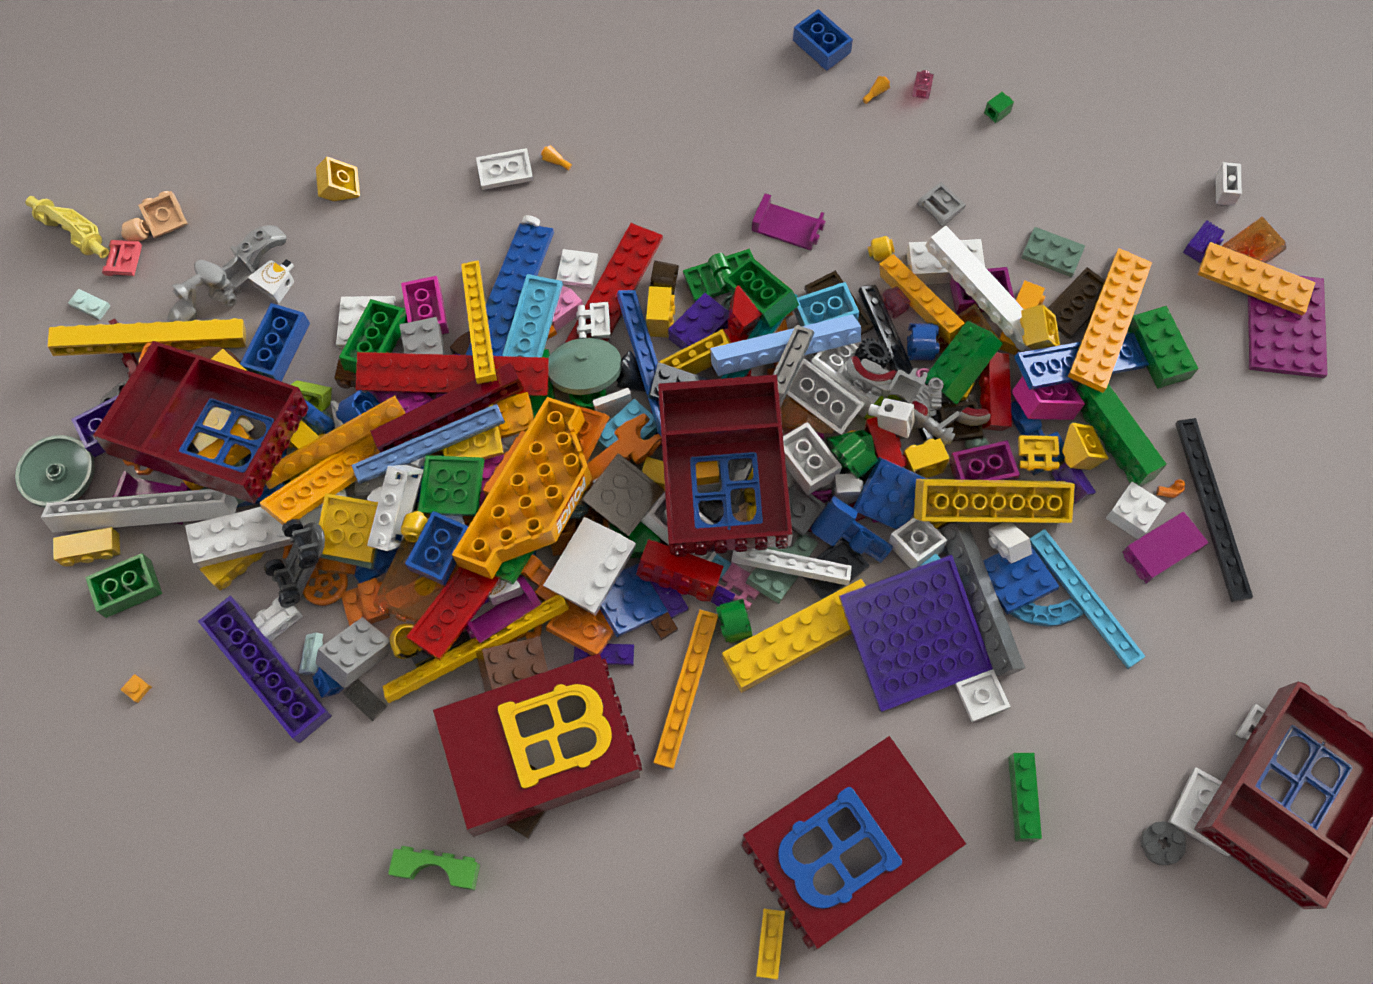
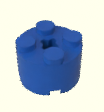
[907,323,939,361]
[336,390,380,424]

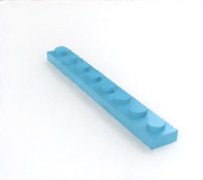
[1030,529,1146,669]

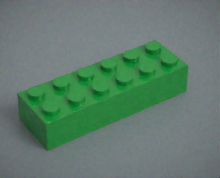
[1076,383,1167,487]

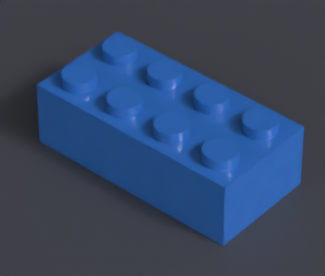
[240,303,310,382]

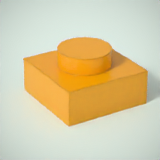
[121,674,152,703]

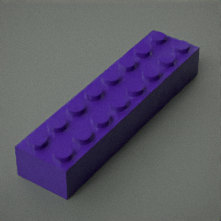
[198,595,332,744]

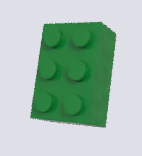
[85,553,163,618]

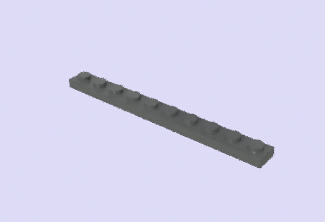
[719,325,815,505]

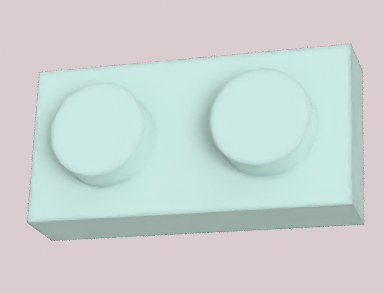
[68,289,110,320]
[299,632,323,675]

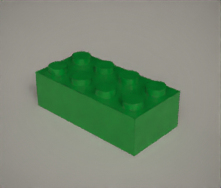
[723,256,799,328]
[339,299,408,373]
[1128,306,1199,389]
[925,321,1003,405]

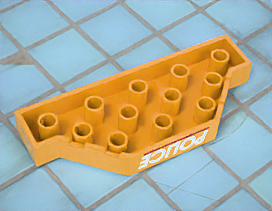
[452,397,592,579]

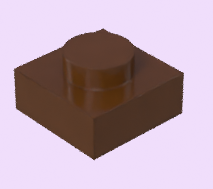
[651,612,678,640]

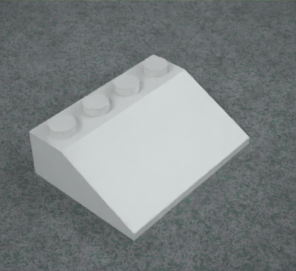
[810,344,890,417]
[543,517,636,616]

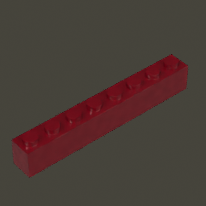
[370,363,524,453]

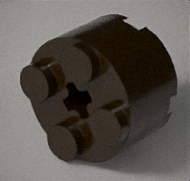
[648,260,679,295]

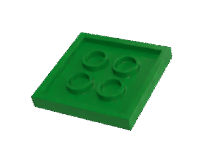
[418,455,485,516]

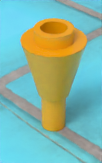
[862,76,890,104]
[541,145,572,171]

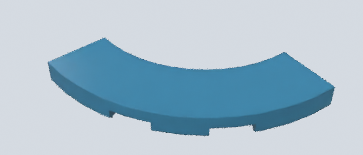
[1010,598,1084,626]

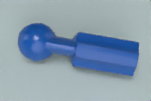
[302,400,335,434]

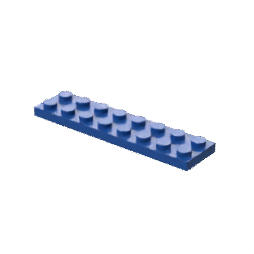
[1014,333,1149,390]

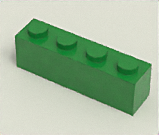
[1008,753,1042,842]

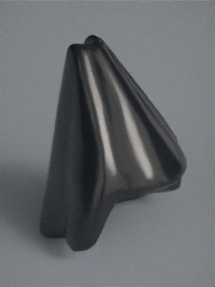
[616,350,646,392]

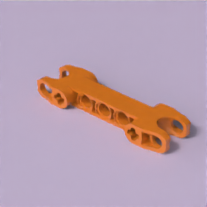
[574,413,662,510]

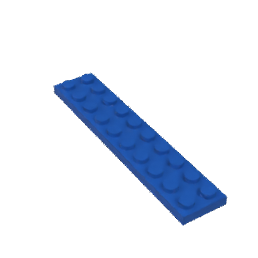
[466,223,554,356]

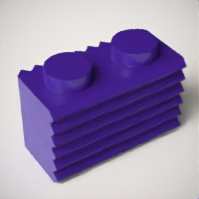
[1183,220,1225,264]

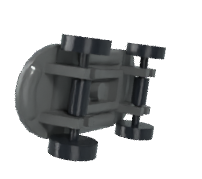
[264,519,325,608]

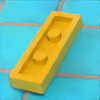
[756,908,785,980]

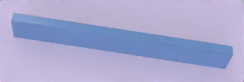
[351,404,505,484]

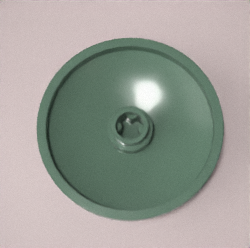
[548,338,622,395]
[15,435,95,508]

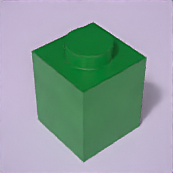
[984,92,1014,123]

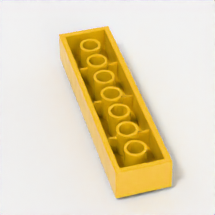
[914,479,1075,523]
[722,579,866,693]

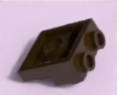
[937,399,984,442]

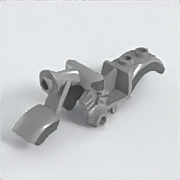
[167,225,287,322]

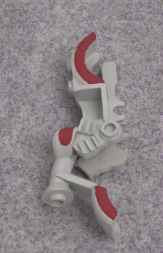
[846,356,990,447]

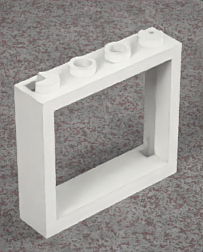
[367,465,424,551]

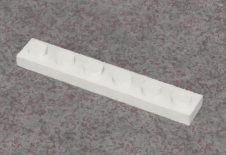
[731,548,852,585]

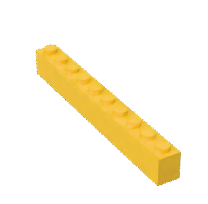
[48,318,246,356]

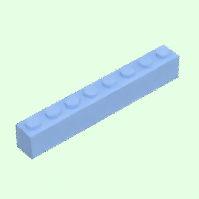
[710,314,861,376]

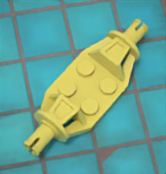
[25,196,109,258]

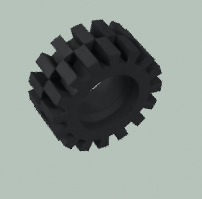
[855,338,891,369]

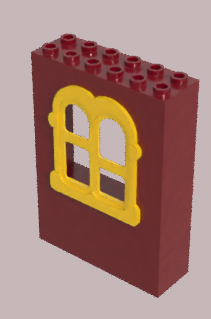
[433,653,642,837]

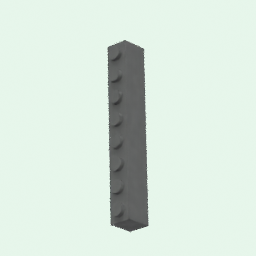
[940,522,1025,676]

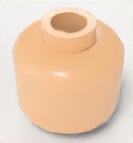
[121,218,150,242]

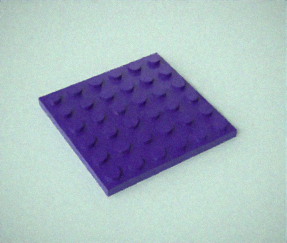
[839,555,993,712]

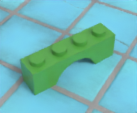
[388,846,480,890]

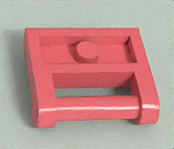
[102,240,142,276]

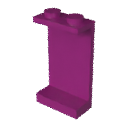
[752,193,826,251]
[112,471,191,525]
[1122,511,1209,584]
[465,574,541,643]

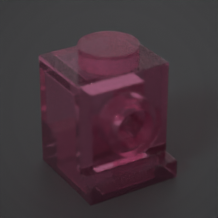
[912,70,934,99]
[882,286,911,319]

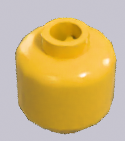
[868,236,895,262]
[401,511,428,542]

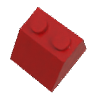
[728,285,762,339]

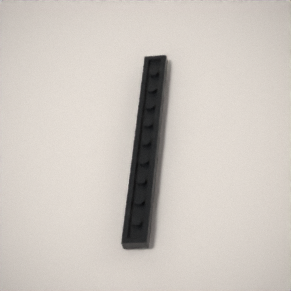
[858,285,938,442]
[1175,418,1253,602]

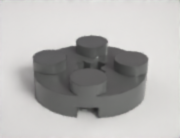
[701,499,740,520]
[1140,821,1186,866]

